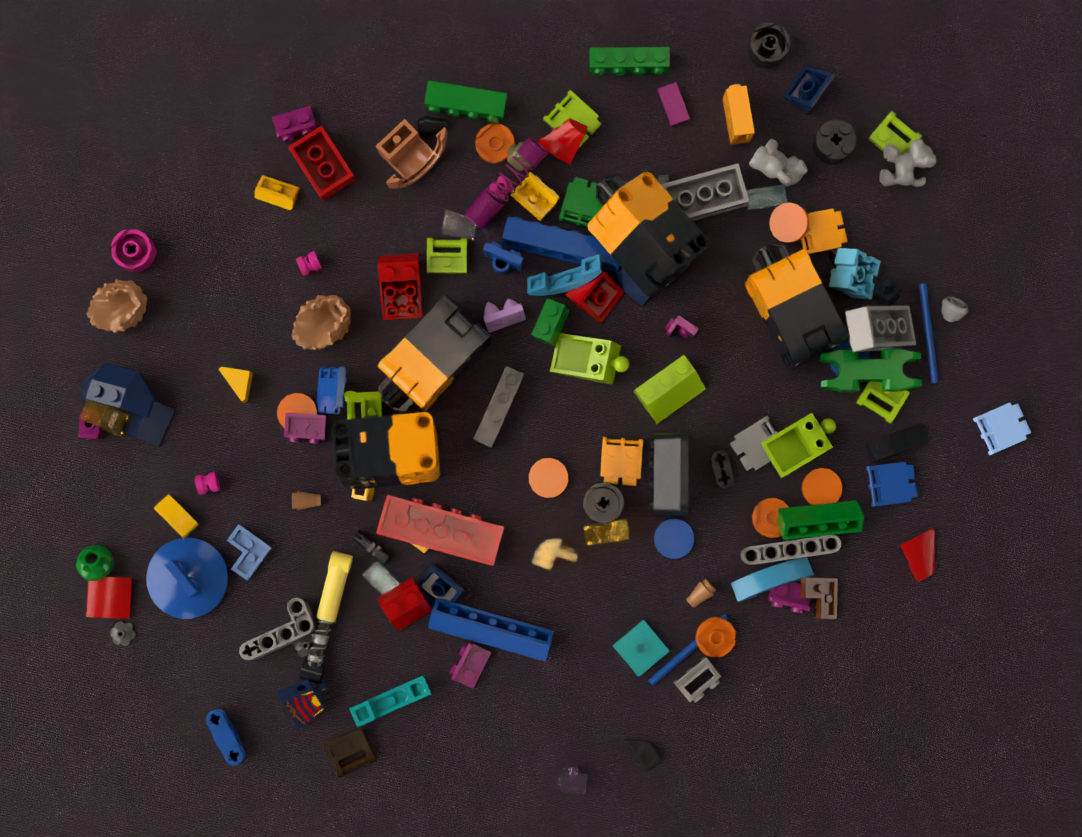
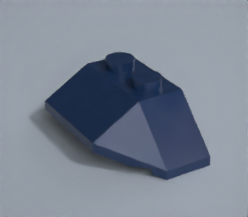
[79,363,155,418]

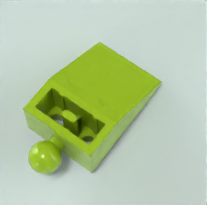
[550,333,629,385]
[760,413,836,478]

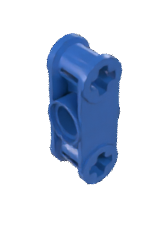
[206,709,246,765]

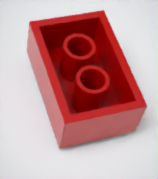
[288,126,356,201]

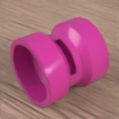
[296,251,322,277]
[195,472,220,495]

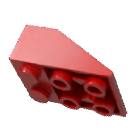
[378,253,423,320]

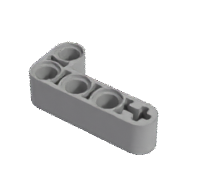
[239,598,317,660]

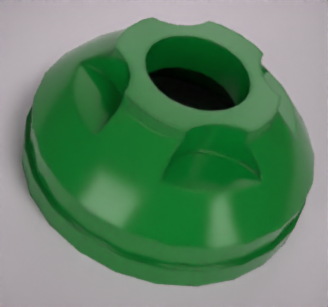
[76,545,114,581]

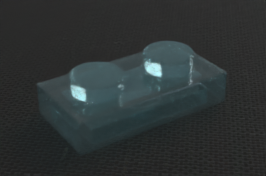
[746,184,787,211]
[362,561,400,595]

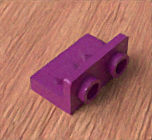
[272,106,317,142]
[665,315,698,339]
[284,413,327,444]
[768,582,811,614]
[450,642,491,689]

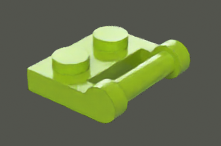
[868,111,922,153]
[427,238,467,274]
[856,382,910,424]
[344,391,382,419]

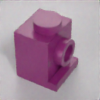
[78,410,104,439]

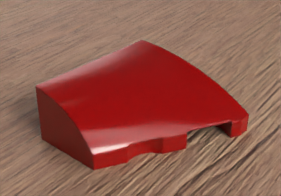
[538,118,588,164]
[900,528,935,581]

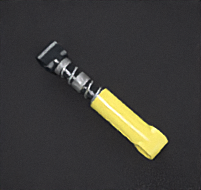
[300,551,353,684]

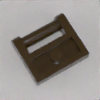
[324,727,377,778]

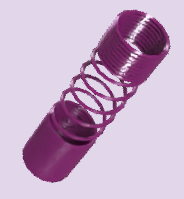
[465,137,548,229]

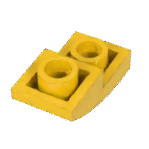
[154,494,199,538]

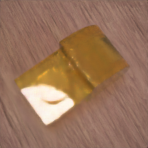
[80,400,128,437]
[584,519,630,546]
[532,539,578,570]

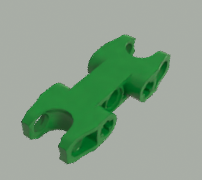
[820,349,922,392]

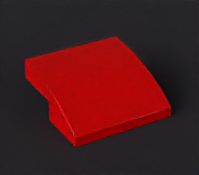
[86,577,132,619]

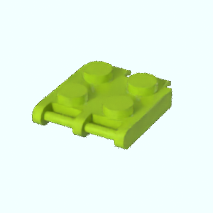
[543,90,601,148]

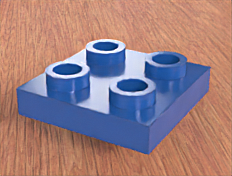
[483,242,524,275]

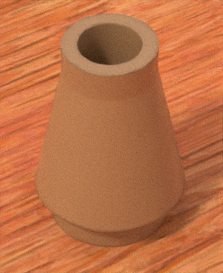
[292,491,321,511]
[686,578,716,608]

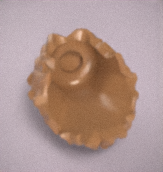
[86,279,147,333]
[291,295,351,350]

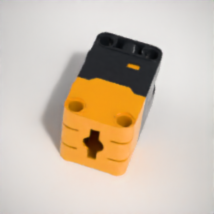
[332,412,440,489]

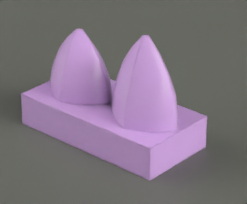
[483,298,526,333]

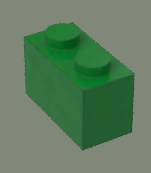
[531,298,570,347]

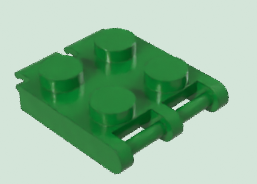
[558,177,606,227]

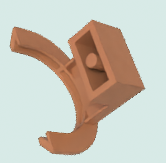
[376,119,448,189]

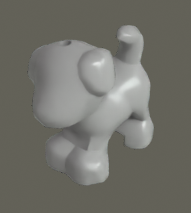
[749,138,808,186]
[880,139,936,187]

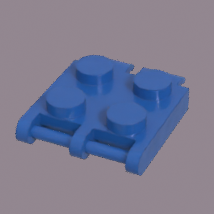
[316,366,347,414]
[865,462,918,507]

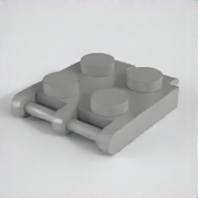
[730,416,778,471]

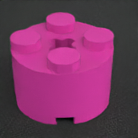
[111,229,157,273]

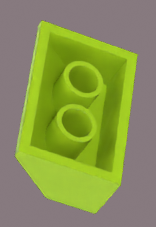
[634,355,706,424]

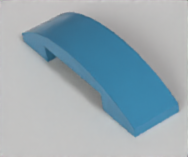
[527,254,602,296]
[731,557,814,602]

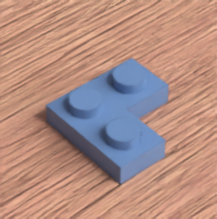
[227,524,272,581]

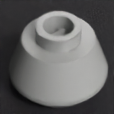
[941,297,968,322]

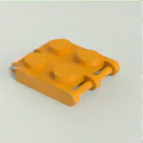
[801,208,848,255]
[600,436,643,486]

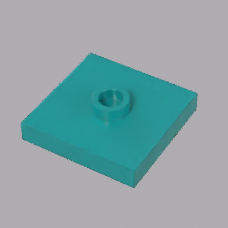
[612,620,669,677]

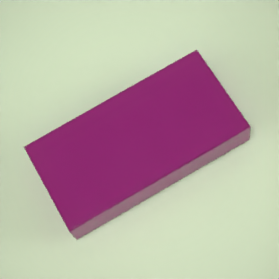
[657,82,690,127]

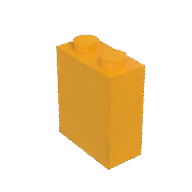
[723,84,755,145]

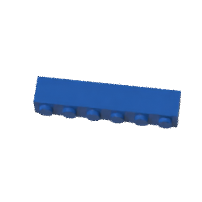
[501,217,620,273]
[428,598,554,661]

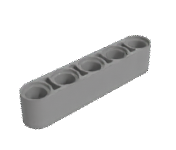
[741,535,841,565]

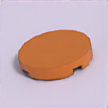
[475,124,515,164]
[769,203,810,243]
[277,393,317,428]
[529,458,568,498]
[801,468,842,505]
[752,498,789,538]
[696,617,736,657]

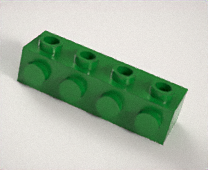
[589,47,670,75]
[424,80,507,123]
[777,500,864,540]

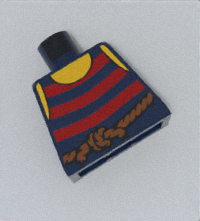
[277,680,330,730]

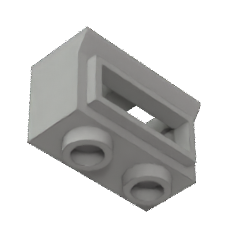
[673,657,721,702]

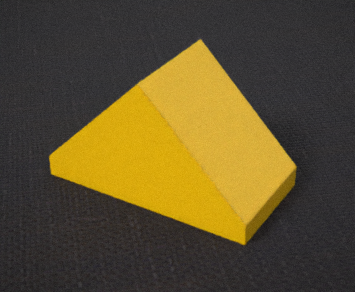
[219,367,253,403]

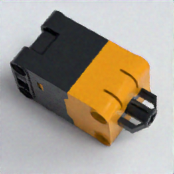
[588,172,710,297]
[745,244,849,370]
[377,294,493,412]

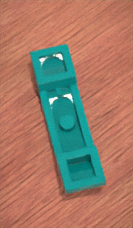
[349,675,432,727]

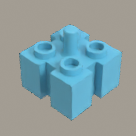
[829,248,881,299]

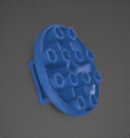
[146,538,228,619]

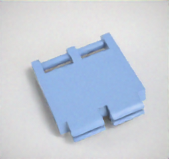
[973,403,1031,455]

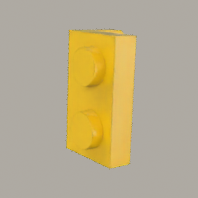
[511,172,560,221]

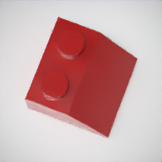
[565,270,625,324]
[378,577,433,631]

